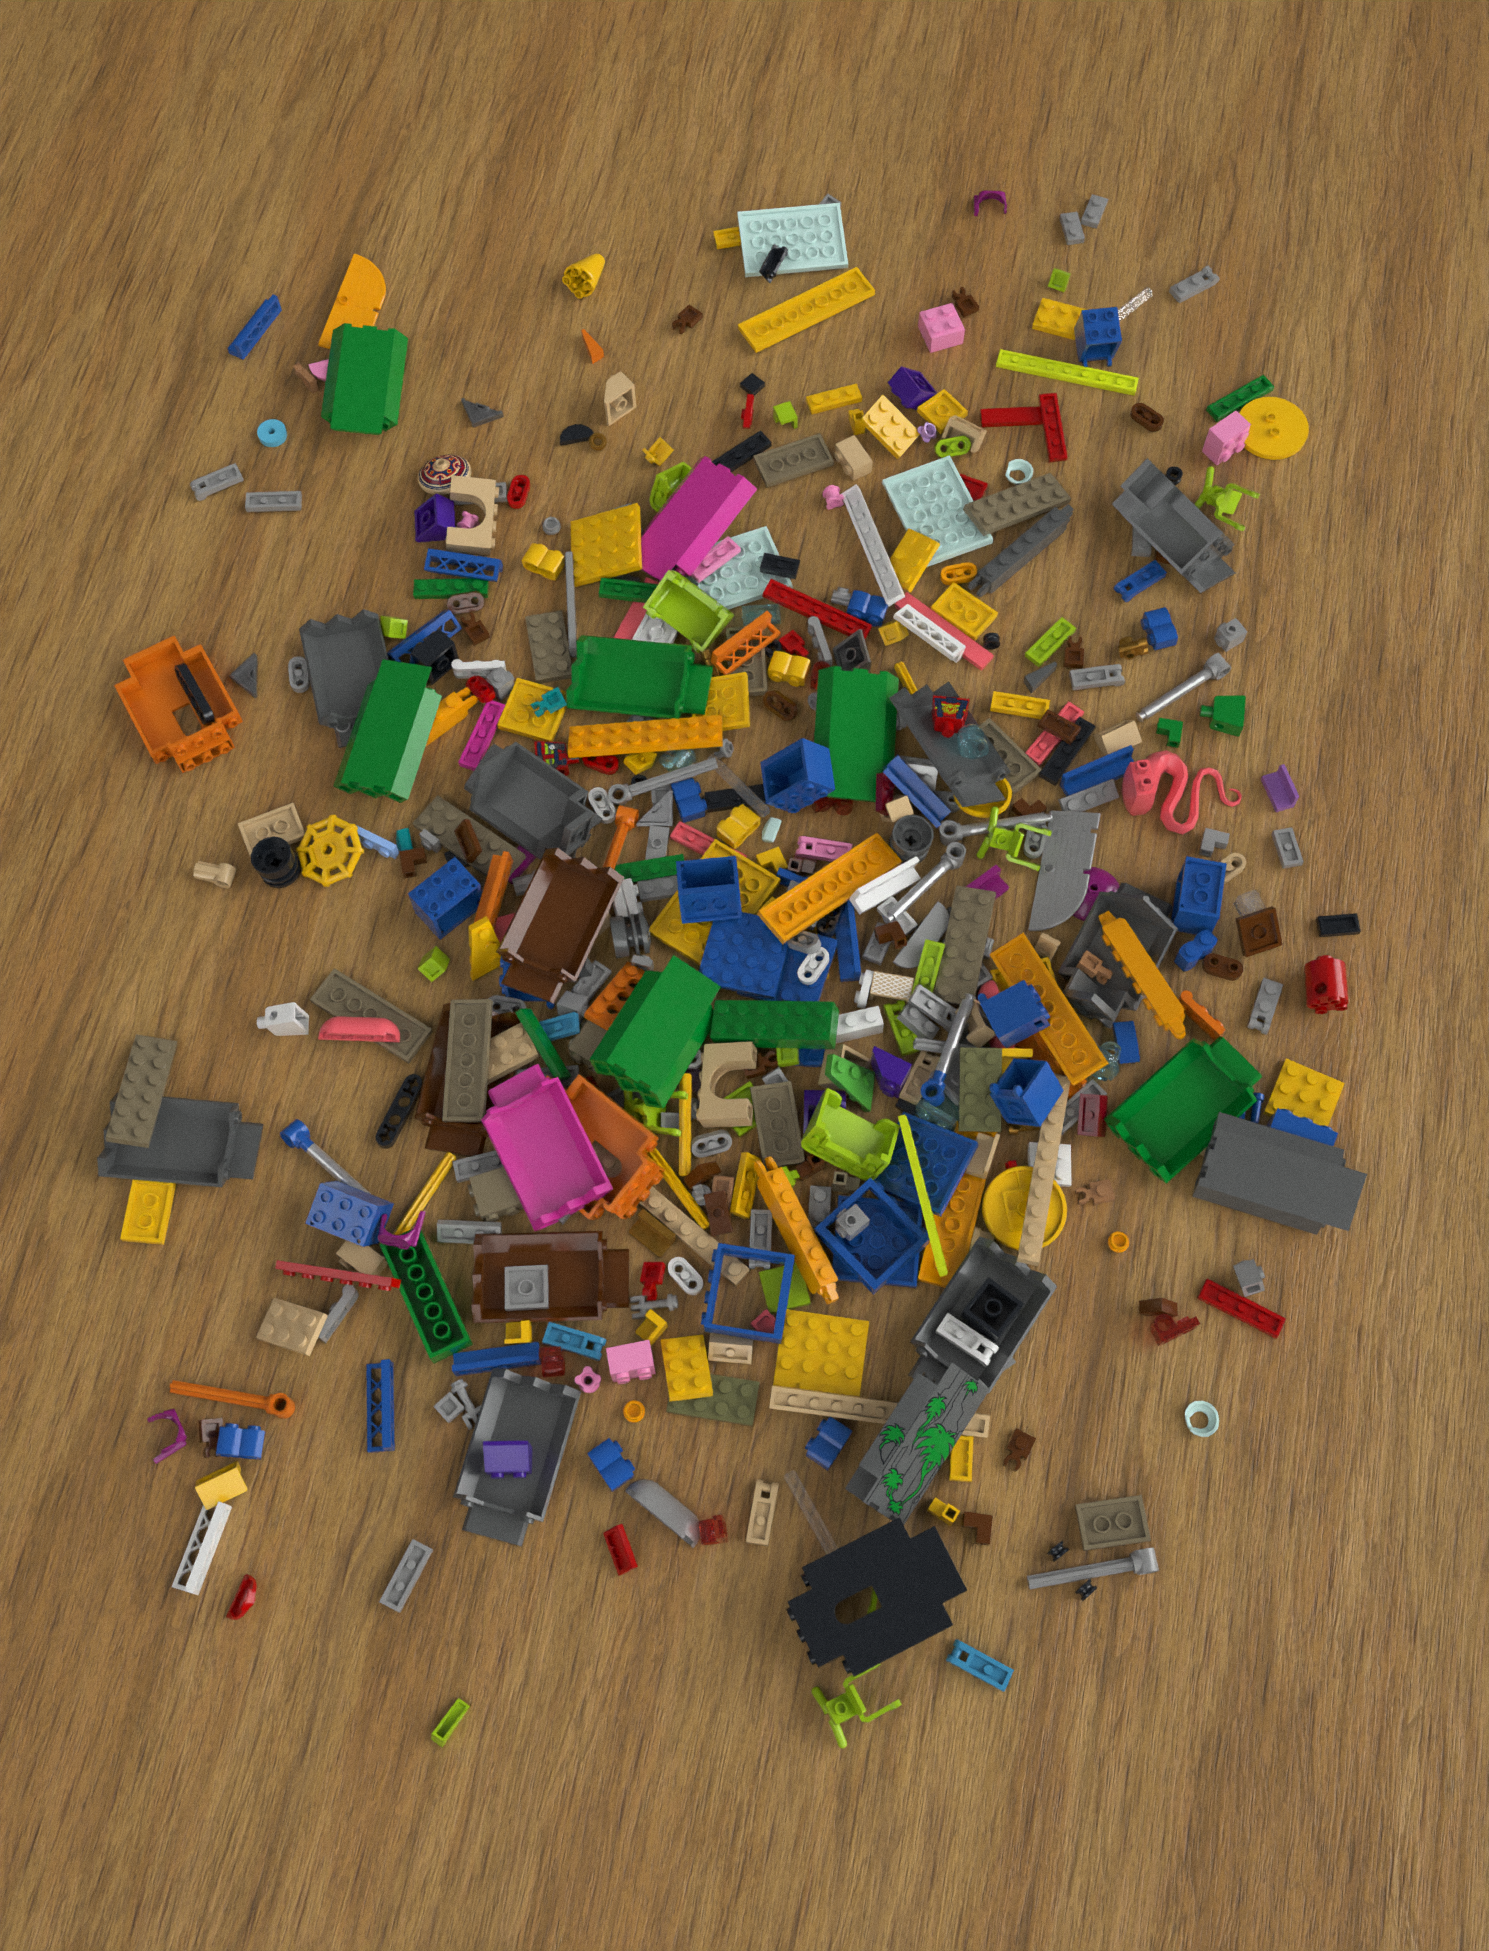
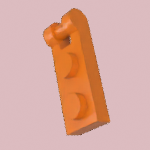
[1178,990,1225,1041]

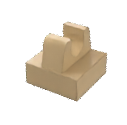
[1034,933,1061,961]

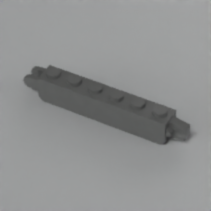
[968,504,1074,597]

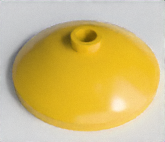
[953,778,1012,818]

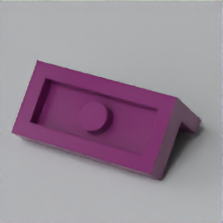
[966,865,1009,900]

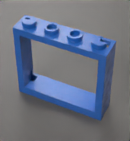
[814,1178,930,1295]
[701,1243,795,1344]

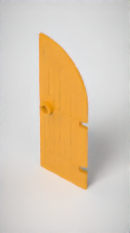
[318,254,386,349]

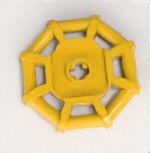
[296,815,364,887]

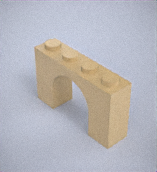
[446,475,499,556]
[696,1042,757,1128]

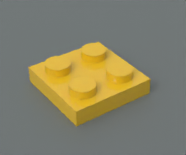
[917,389,968,434]

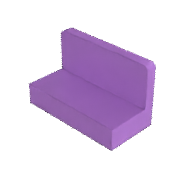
[1261,764,1299,812]

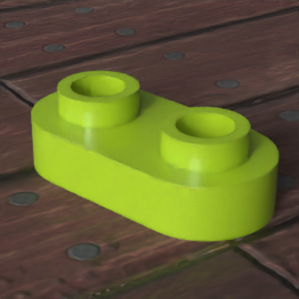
[934,436,971,458]

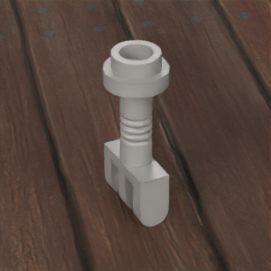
[630,1294,678,1320]
[451,1379,481,1430]

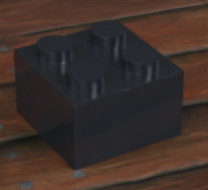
[411,629,459,685]
[961,1277,1024,1343]

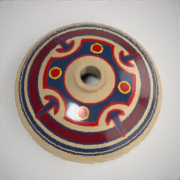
[418,454,472,495]

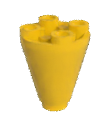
[562,253,605,299]

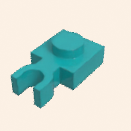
[531,687,567,717]

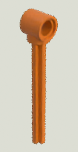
[603,805,639,869]
[169,1380,295,1419]

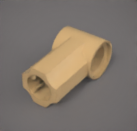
[193,861,236,889]

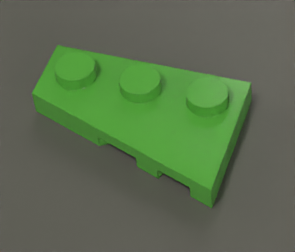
[825,1054,875,1112]

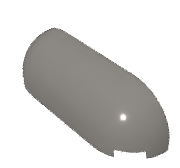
[893,902,949,969]
[625,1479,701,1548]

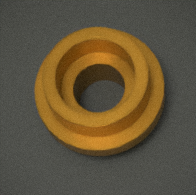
[589,433,607,451]

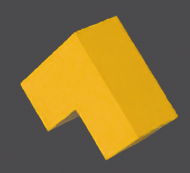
[848,409,865,435]
[756,847,788,874]
[927,1497,960,1526]

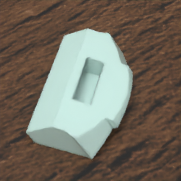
[762,817,782,843]

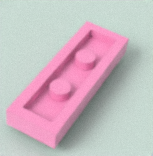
[691,536,741,583]

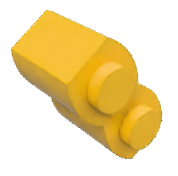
[521,543,565,581]
[768,651,811,687]
[716,804,760,849]

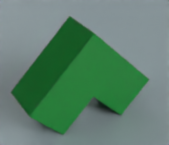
[1156,717,1183,748]

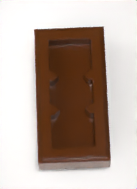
[1037,709,1081,745]
[454,819,482,863]
[704,1190,734,1237]

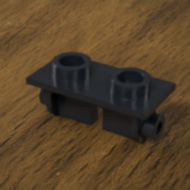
[759,244,788,283]

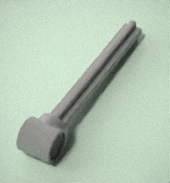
[608,757,718,806]
[1027,1548,1159,1590]

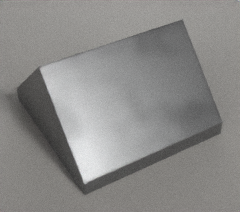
[832,629,871,673]

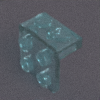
[915,1090,959,1131]

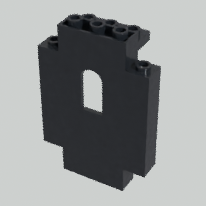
[786,1517,967,1677]

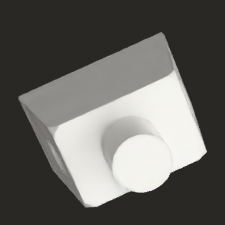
[257,1002,309,1036]

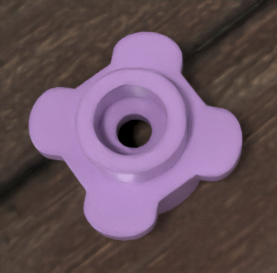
[917,422,937,443]

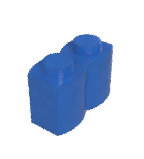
[847,590,888,626]
[1141,607,1178,650]
[671,777,707,823]
[1174,929,1218,972]
[805,1417,852,1471]
[216,1423,265,1460]
[587,1438,635,1492]

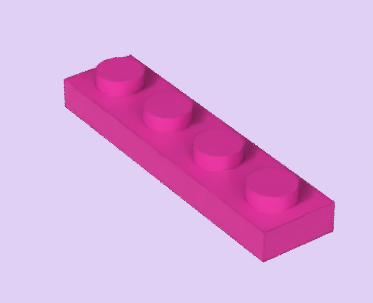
[458,700,505,771]

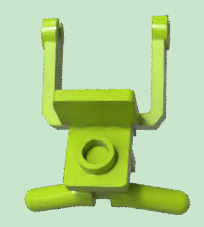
[1194,466,1260,531]
[977,806,1052,871]
[623,1090,689,1137]
[811,1664,902,1749]

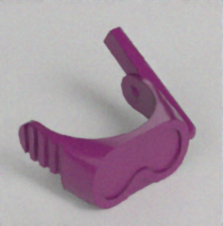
[974,190,1007,216]
[378,1210,426,1250]
[147,1408,187,1464]

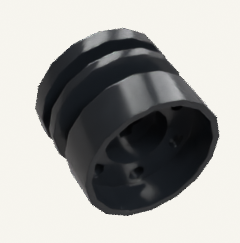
[251,836,301,888]

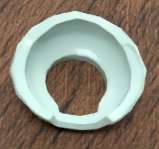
[1005,459,1033,485]
[1185,1401,1219,1437]

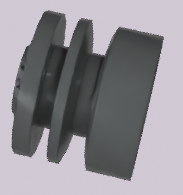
[888,815,934,864]
[609,912,651,959]

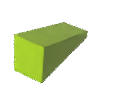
[431,1698,470,1748]

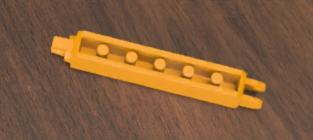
[426,687,478,746]
[1098,911,1186,1040]
[754,1156,839,1305]

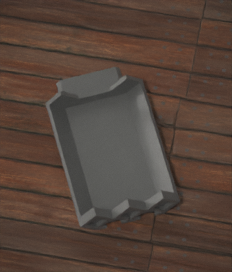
[299,609,388,748]
[889,681,1011,807]
[97,1092,264,1187]
[1192,1112,1367,1235]
[908,1236,1057,1394]
[453,1368,581,1547]

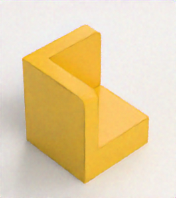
[878,619,909,646]
[636,1309,668,1346]
[504,1320,532,1345]

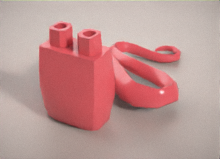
[1121,750,1242,835]

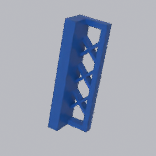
[227,294,282,360]
[424,548,503,582]
[387,610,462,664]
[1060,745,1134,796]
[883,754,952,828]
[833,900,861,982]
[452,1342,542,1377]
[366,1359,395,1453]

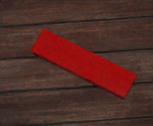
[1038,392,1068,463]
[980,406,1043,427]
[1197,1278,1286,1339]

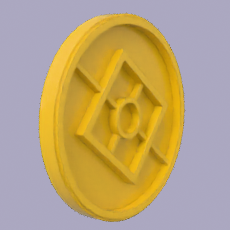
[1239,397,1309,460]
[982,1166,1067,1251]

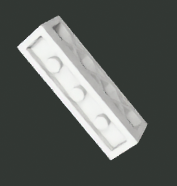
[893,604,966,663]
[849,856,921,915]
[172,1502,232,1595]

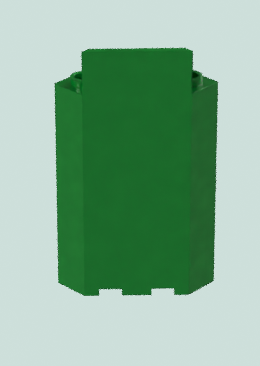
[321,323,408,435]
[566,635,714,719]
[333,659,442,803]
[814,666,899,802]
[589,955,721,1108]
[1103,1036,1262,1184]

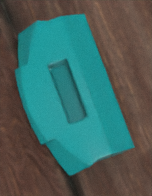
[396,828,413,851]

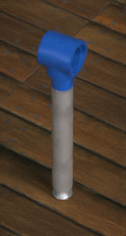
[921,993,976,1107]
[280,1119,371,1194]

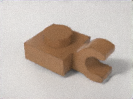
[1076,950,1113,985]

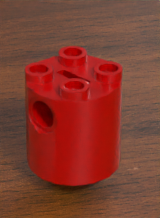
[1304,955,1349,1014]

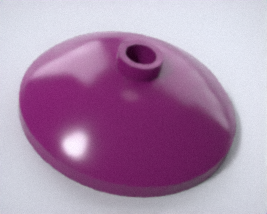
[1073,867,1119,921]

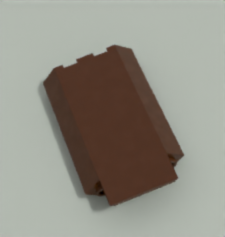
[496,847,624,1004]
[414,1003,521,1157]
[471,1231,629,1323]

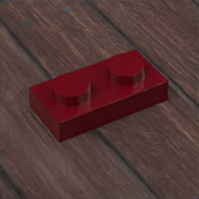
[875,773,895,816]

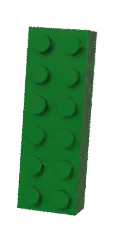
[710,1000,839,1049]
[379,1229,473,1364]

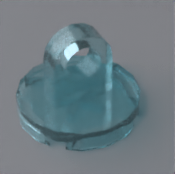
[1092,1041,1121,1081]

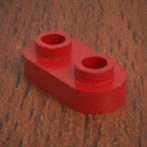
[507,475,531,509]
[465,676,496,703]
[582,755,619,775]

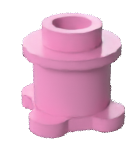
[822,485,844,510]
[457,511,480,529]
[575,1366,601,1393]

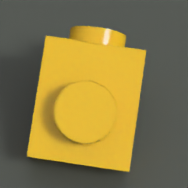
[642,437,674,466]
[623,752,657,775]

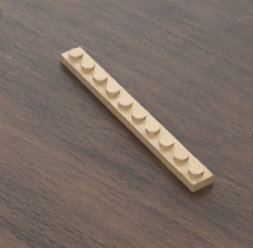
[1017,1073,1070,1266]
[592,1140,750,1287]
[769,1385,990,1438]

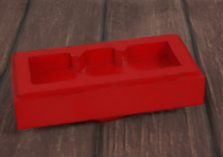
[603,1524,638,1576]

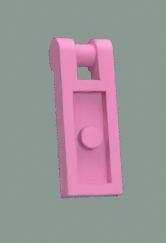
[795,836,853,862]

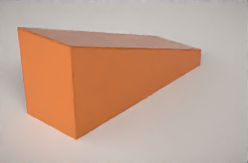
[581,329,604,364]

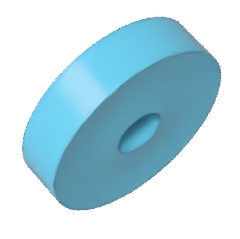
[257,419,287,447]

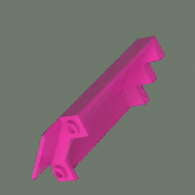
[641,456,757,581]
[481,1064,613,1231]

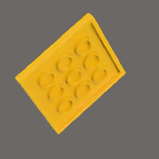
[571,503,642,587]
[773,1309,869,1397]

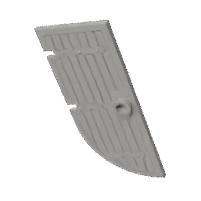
[1029,810,1101,931]

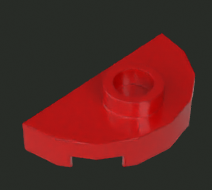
[741,394,754,429]
[226,1574,257,1620]

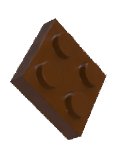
[1235,906,1283,957]

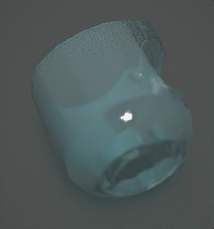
[957,724,989,759]
[659,749,696,772]

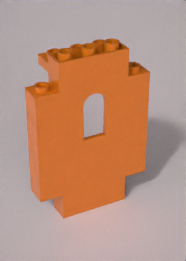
[114,635,243,773]
[546,1074,665,1220]

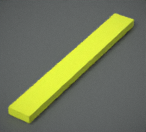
[996,349,1139,396]
[898,1114,948,1277]

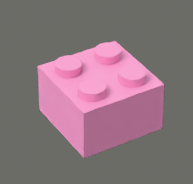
[918,303,965,353]
[1202,411,1251,465]
[606,1340,656,1384]

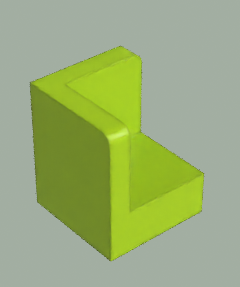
[773,401,798,429]
[380,616,408,639]
[417,946,450,982]

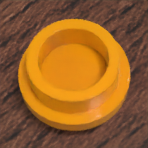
[1108,1231,1129,1253]
[623,1400,645,1423]

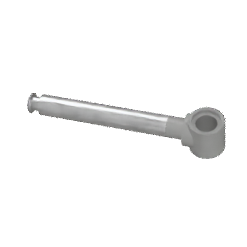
[1136,653,1232,722]
[939,811,1053,846]
[883,842,966,924]

